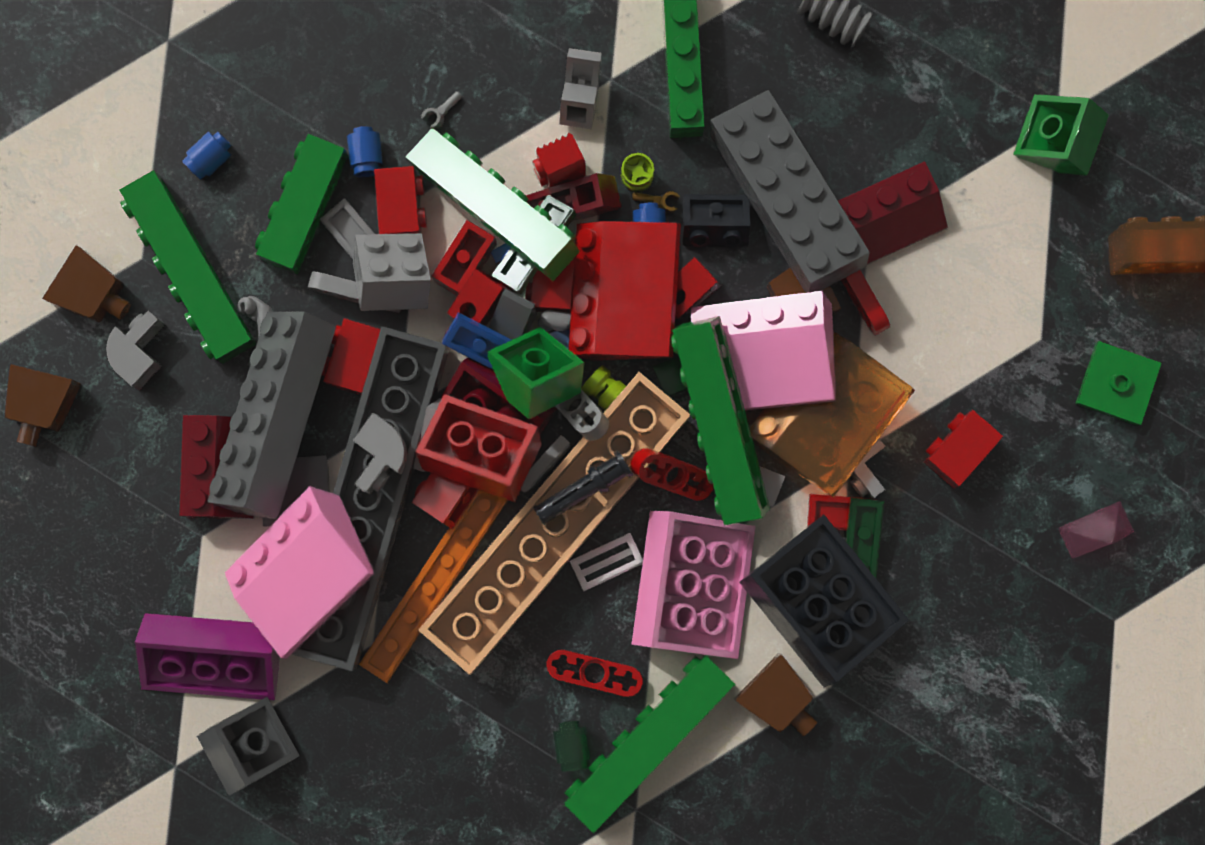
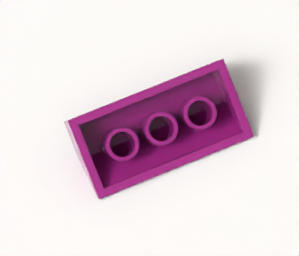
[135,613,280,701]

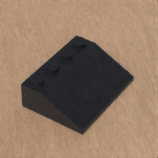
[739,514,909,688]

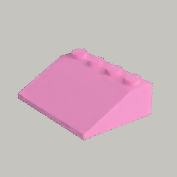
[691,291,836,410]
[225,487,374,659]
[632,511,756,659]

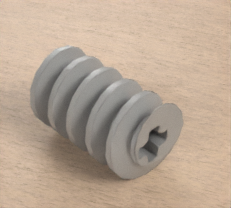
[797,0,872,47]

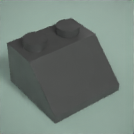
[197,697,299,796]

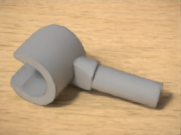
[421,92,462,129]

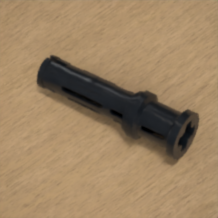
[533,450,634,525]

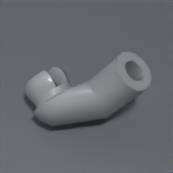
[238,296,273,338]
[538,309,571,333]

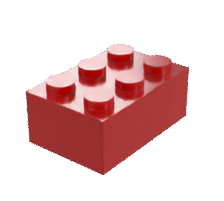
[416,394,542,502]

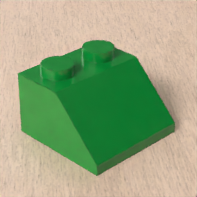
[1013,94,1109,175]
[488,327,584,419]

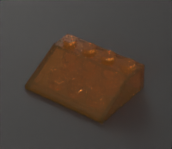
[750,331,915,498]

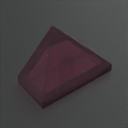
[1058,501,1134,558]

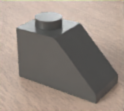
[489,289,537,340]

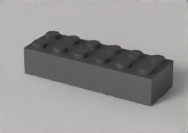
[710,90,870,293]
[207,312,336,519]

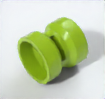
[621,153,654,192]
[581,365,626,411]

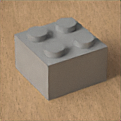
[353,233,431,311]

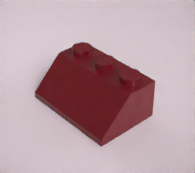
[838,161,948,265]
[440,357,558,436]
[179,415,254,519]

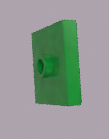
[1075,341,1162,426]

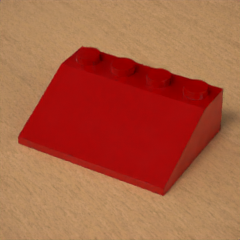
[569,221,681,361]

